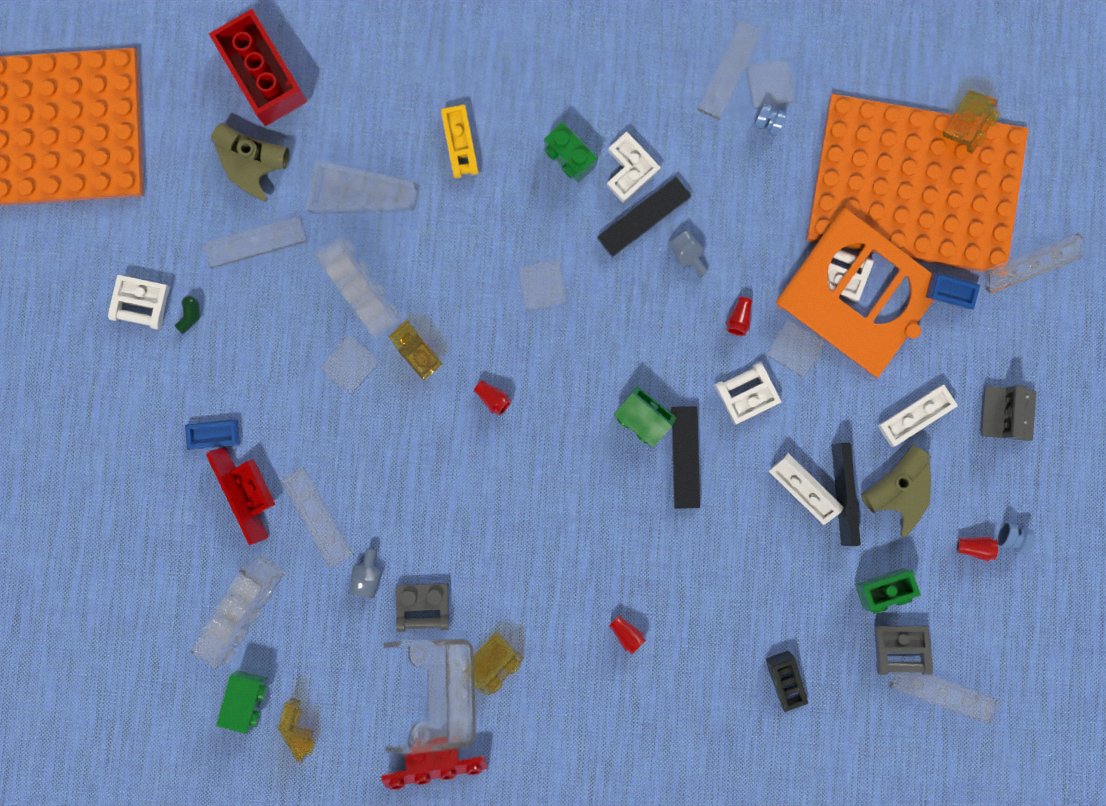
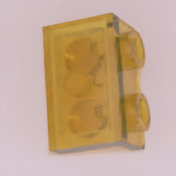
[943,90,1000,154]
[461,632,524,695]

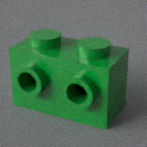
[544,122,597,183]
[614,386,676,447]
[855,568,921,613]
[216,670,268,734]

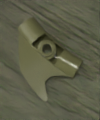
[211,123,289,202]
[861,445,931,537]

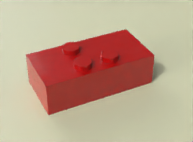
[209,9,308,127]

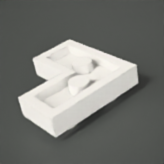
[607,132,661,204]

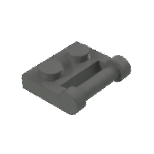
[396,583,449,632]
[874,626,933,675]

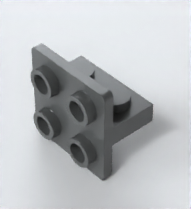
[980,385,1036,441]

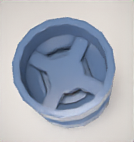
[754,103,787,136]
[998,522,1035,554]

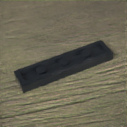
[597,177,691,258]
[671,406,700,509]
[831,442,861,547]

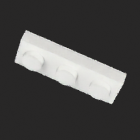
[878,385,958,447]
[769,453,844,525]

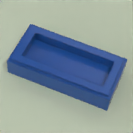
[926,273,980,310]
[185,419,240,450]

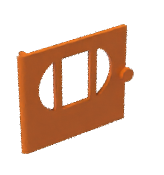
[775,208,934,378]

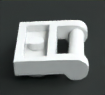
[827,250,874,302]
[108,275,170,330]
[714,362,781,425]

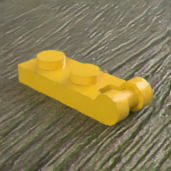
[441,104,479,179]

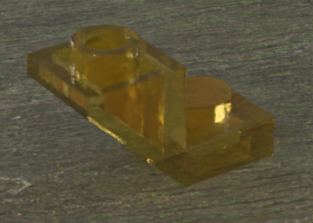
[388,321,443,380]
[278,698,316,762]

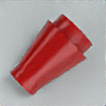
[725,297,753,336]
[474,380,512,416]
[957,536,998,562]
[609,615,647,655]

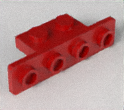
[206,447,276,545]
[381,735,488,790]

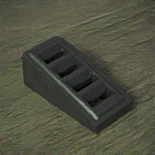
[766,651,809,712]

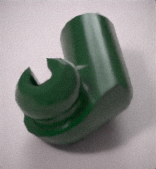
[174,296,200,334]

